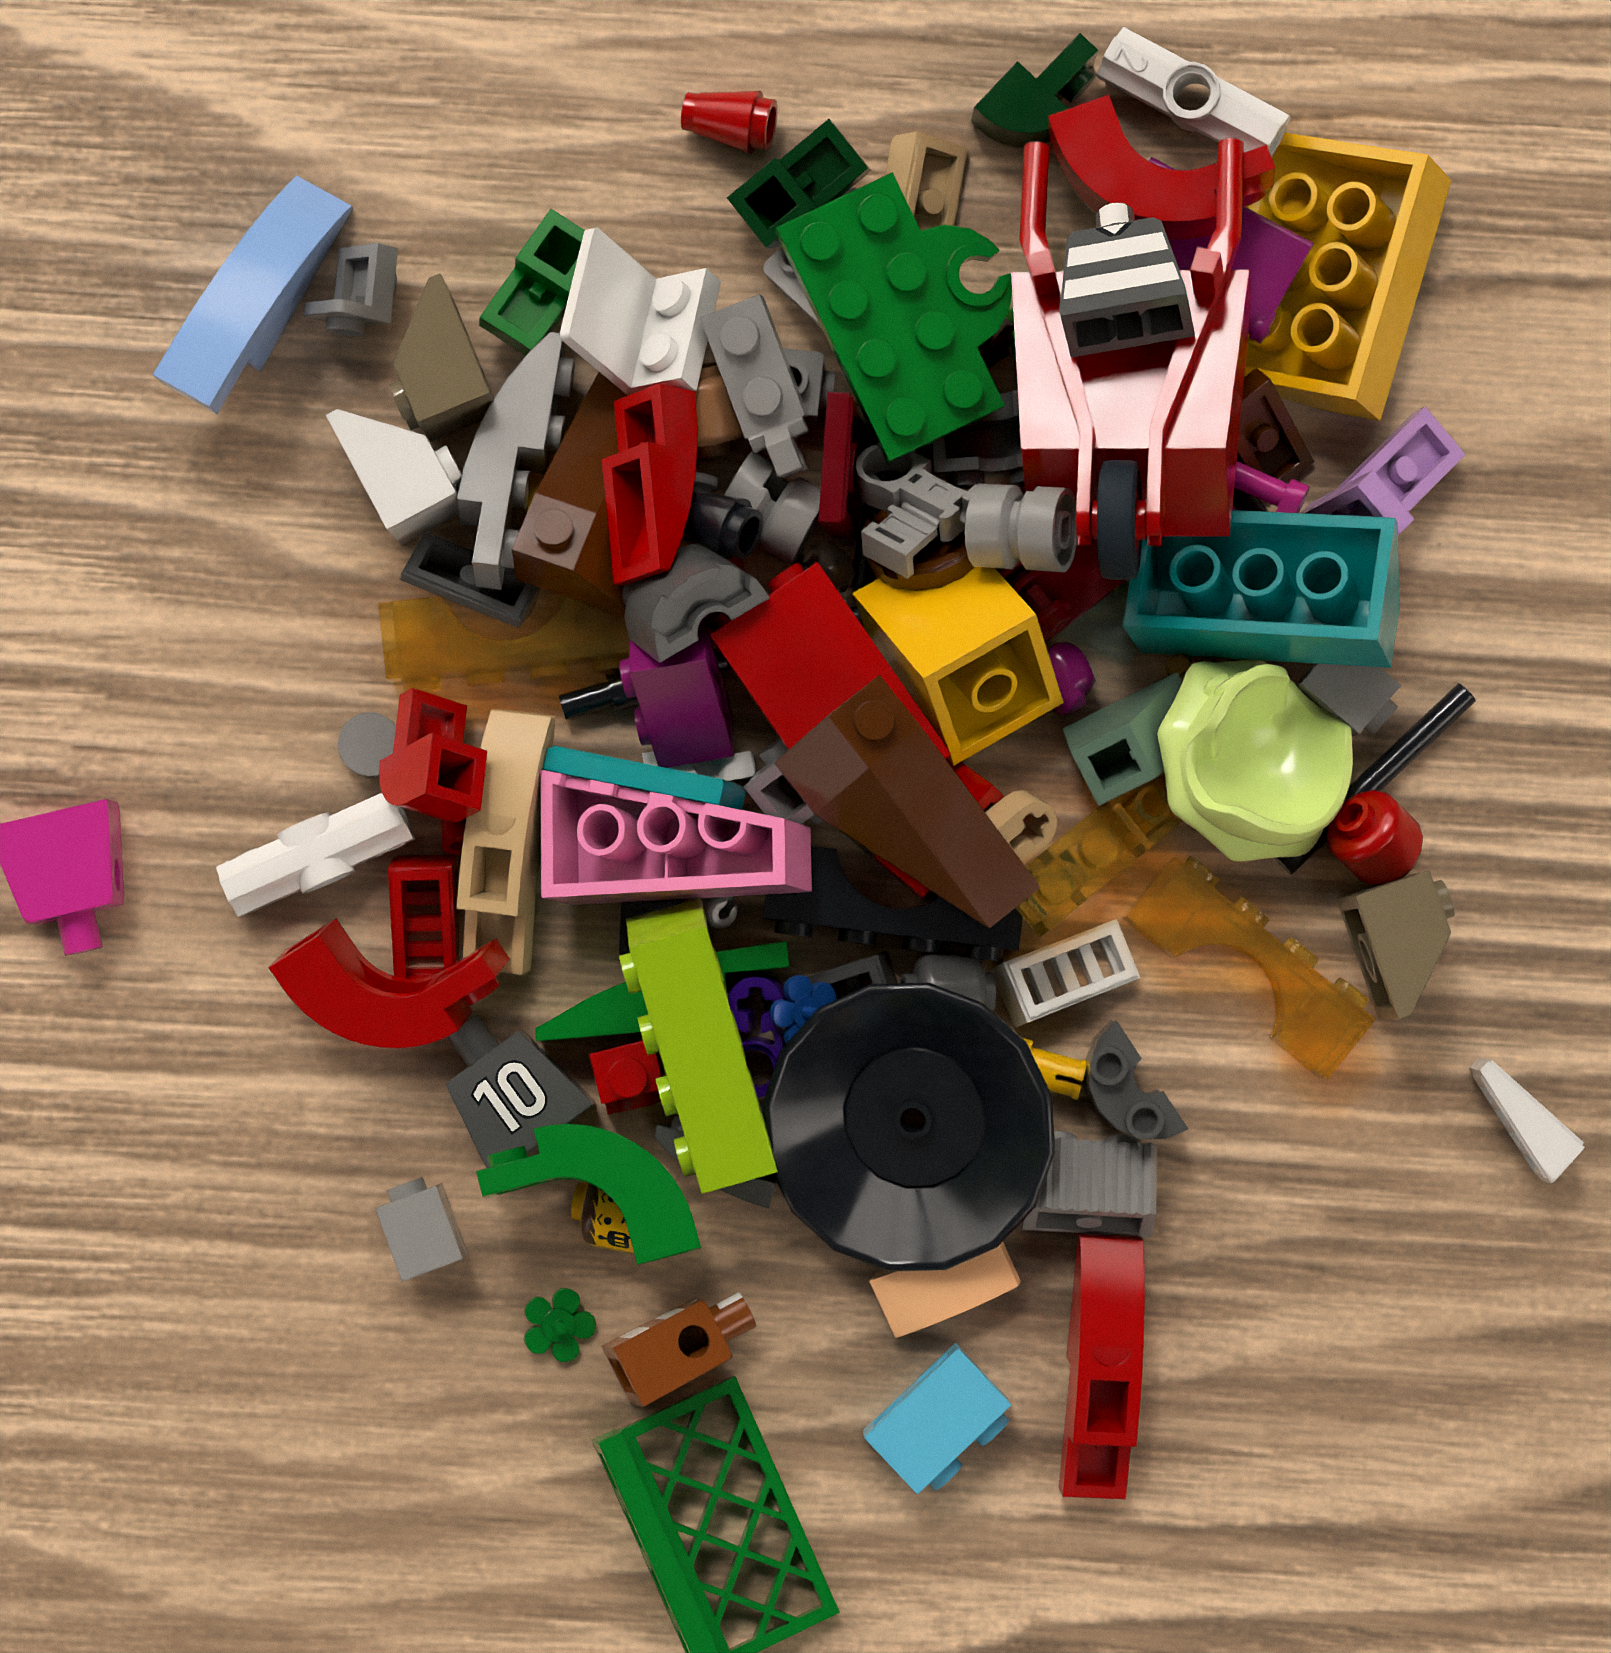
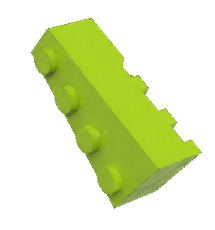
[619,898,778,1194]

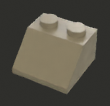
[389,273,494,442]
[1337,870,1455,1020]

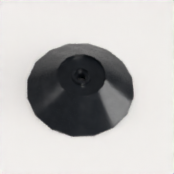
[762,982,1055,1271]

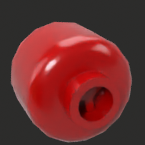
[1327,790,1423,886]

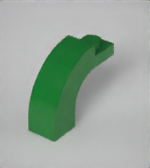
[476,1124,701,1265]

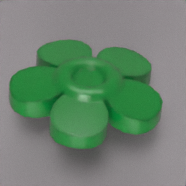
[524,1288,596,1362]

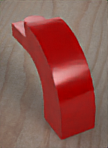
[1048,94,1275,240]
[268,918,510,1048]

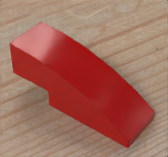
[601,383,698,586]

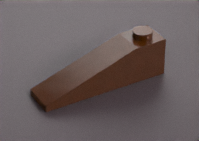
[512,371,628,616]
[774,675,1041,929]

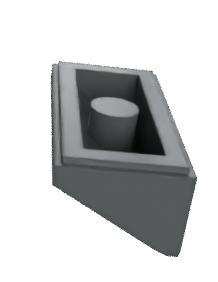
[400,532,540,628]

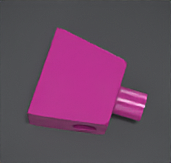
[0,799,124,956]

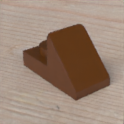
[1237,367,1315,483]

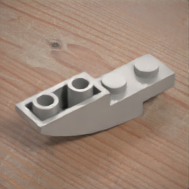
[457,332,575,590]

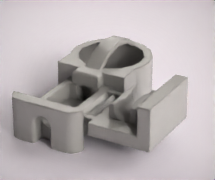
[855,444,977,579]

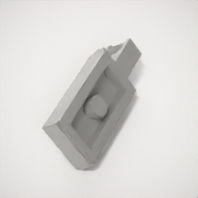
[700,294,809,478]

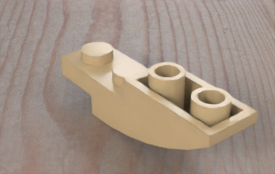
[457,709,555,975]

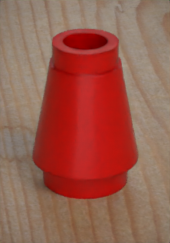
[681,91,778,154]

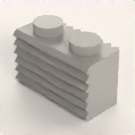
[1022,1131,1157,1237]

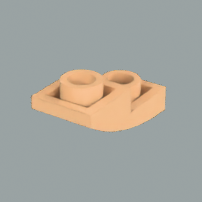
[869,1242,1021,1338]

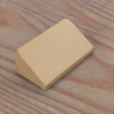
[885,131,969,230]

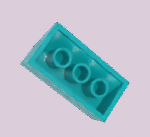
[1122,510,1400,668]

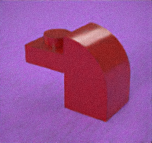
[379,688,487,823]

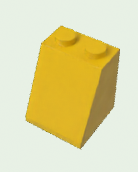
[852,567,1064,766]

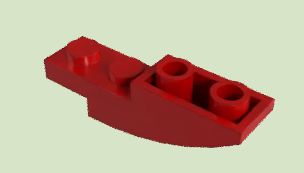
[1058,1233,1145,1500]

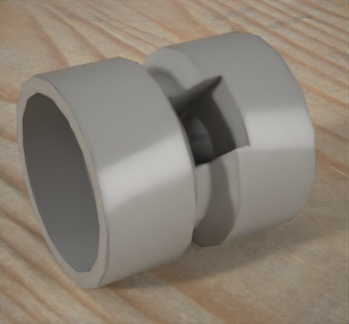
[725,451,821,566]
[965,483,1078,572]

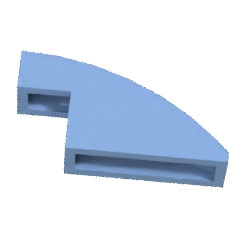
[153,175,353,415]

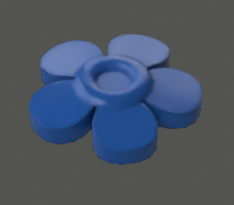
[770,975,836,1043]

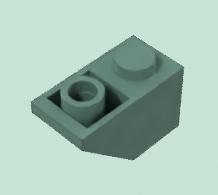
[1062,672,1182,806]

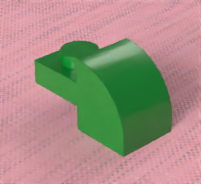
[479,208,585,356]

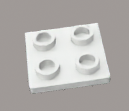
[560,227,721,395]

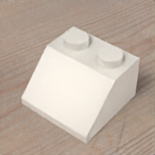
[326,409,462,545]

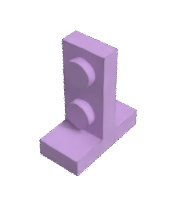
[1301,406,1466,535]

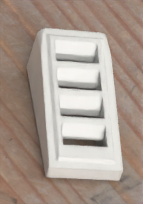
[992,919,1140,1028]
[1469,1059,1585,1183]

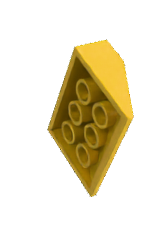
[1244,133,1452,421]

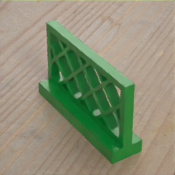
[592,1376,840,1653]

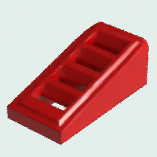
[388,855,459,979]

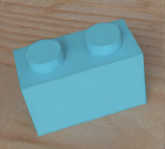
[863,1342,1011,1495]

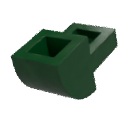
[971,33,1098,147]
[727,119,872,249]

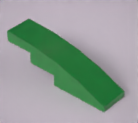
[535,941,789,1041]

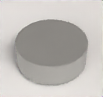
[338,712,396,777]

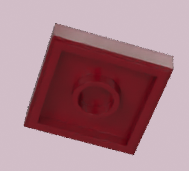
[818,392,866,540]

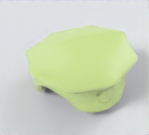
[1157,659,1353,861]

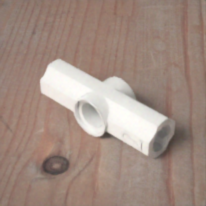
[1097,27,1291,157]
[216,793,415,917]

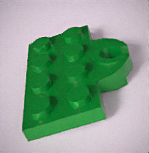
[775,172,1012,464]

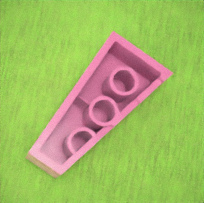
[540,770,812,905]

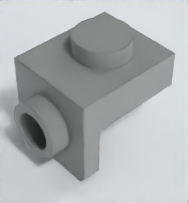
[304,243,398,336]

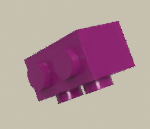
[620,618,734,768]

